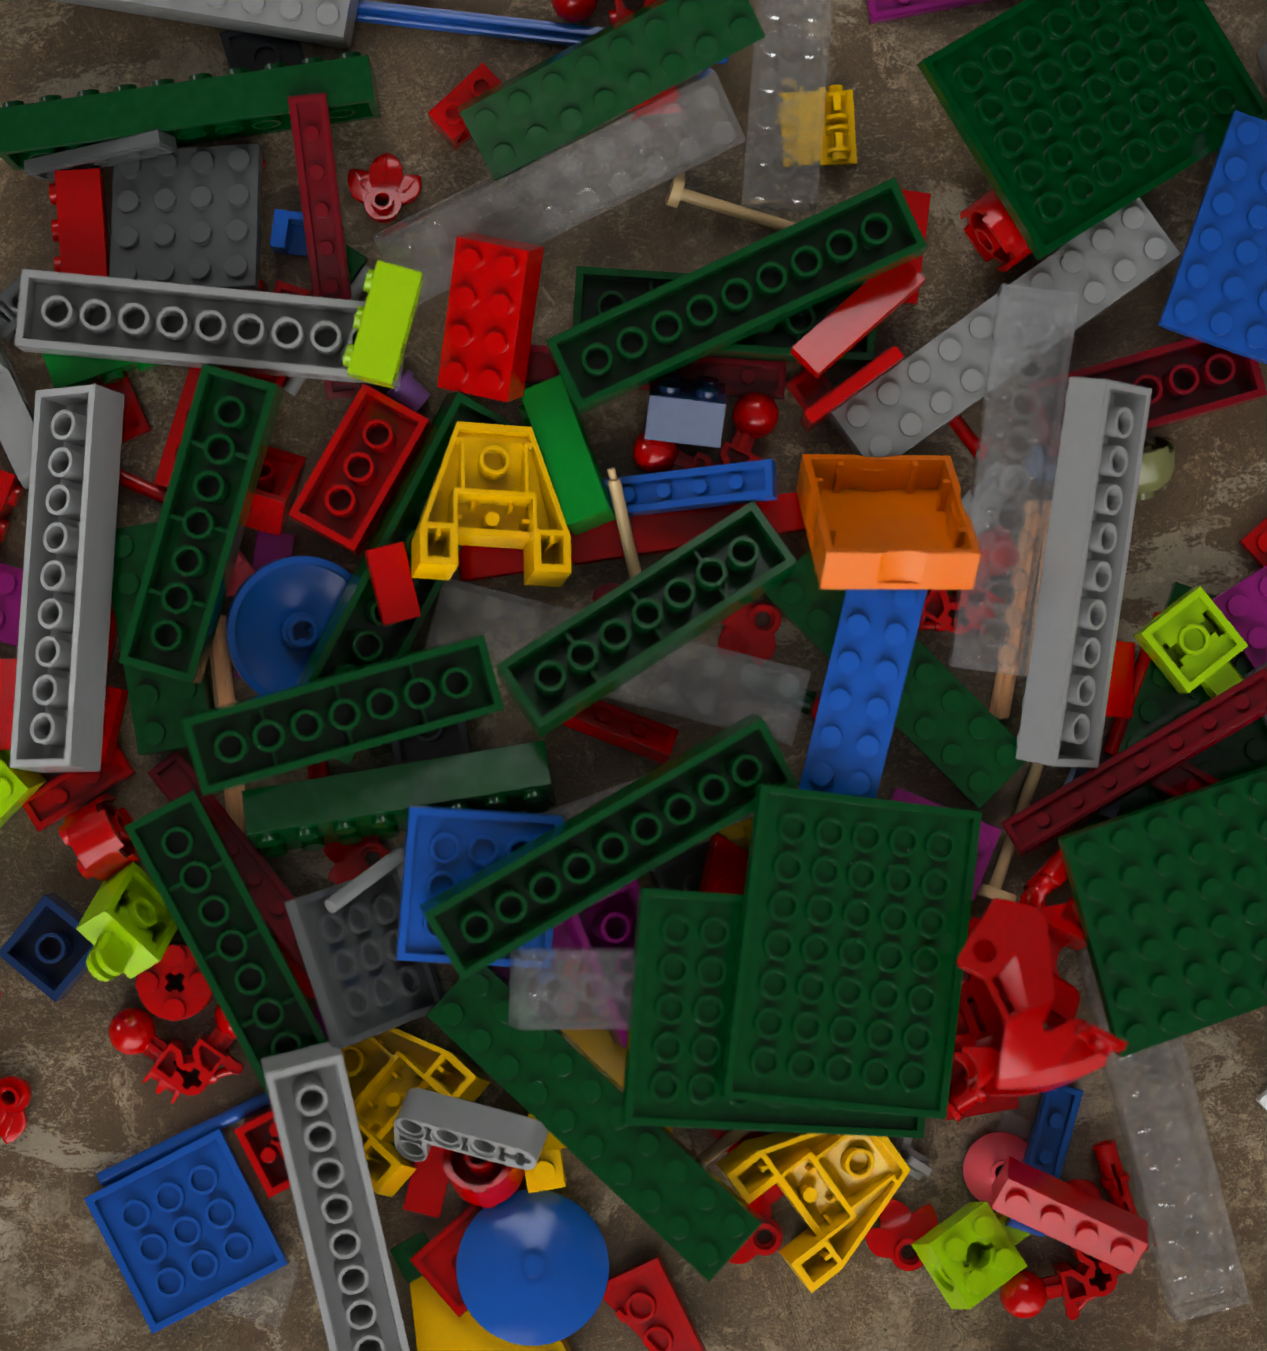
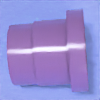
[386,369,431,412]

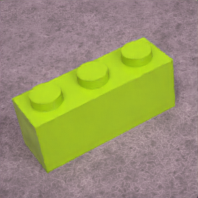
[343,260,424,389]

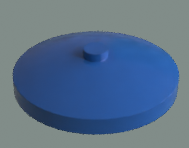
[225,555,352,695]
[456,1190,609,1346]

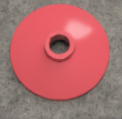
[963,1131,1027,1206]

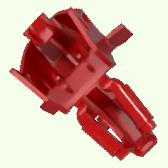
[953,847,1128,1097]

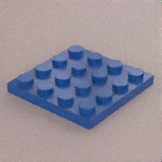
[396,805,563,969]
[84,1128,289,1334]

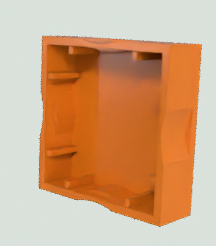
[796,454,981,589]

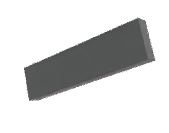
[24,130,177,181]

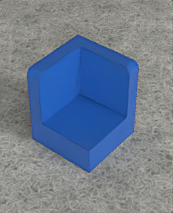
[270,209,308,257]

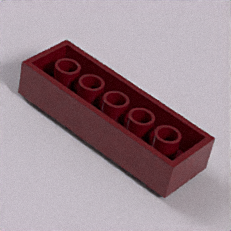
[1022,338,1267,461]

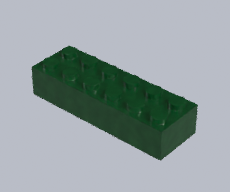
[112,521,214,755]

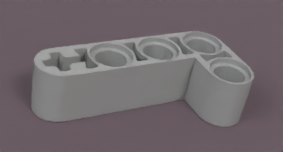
[0,345,34,489]
[393,1088,548,1170]

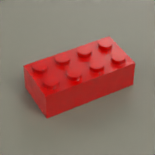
[437,233,544,402]
[288,383,431,557]

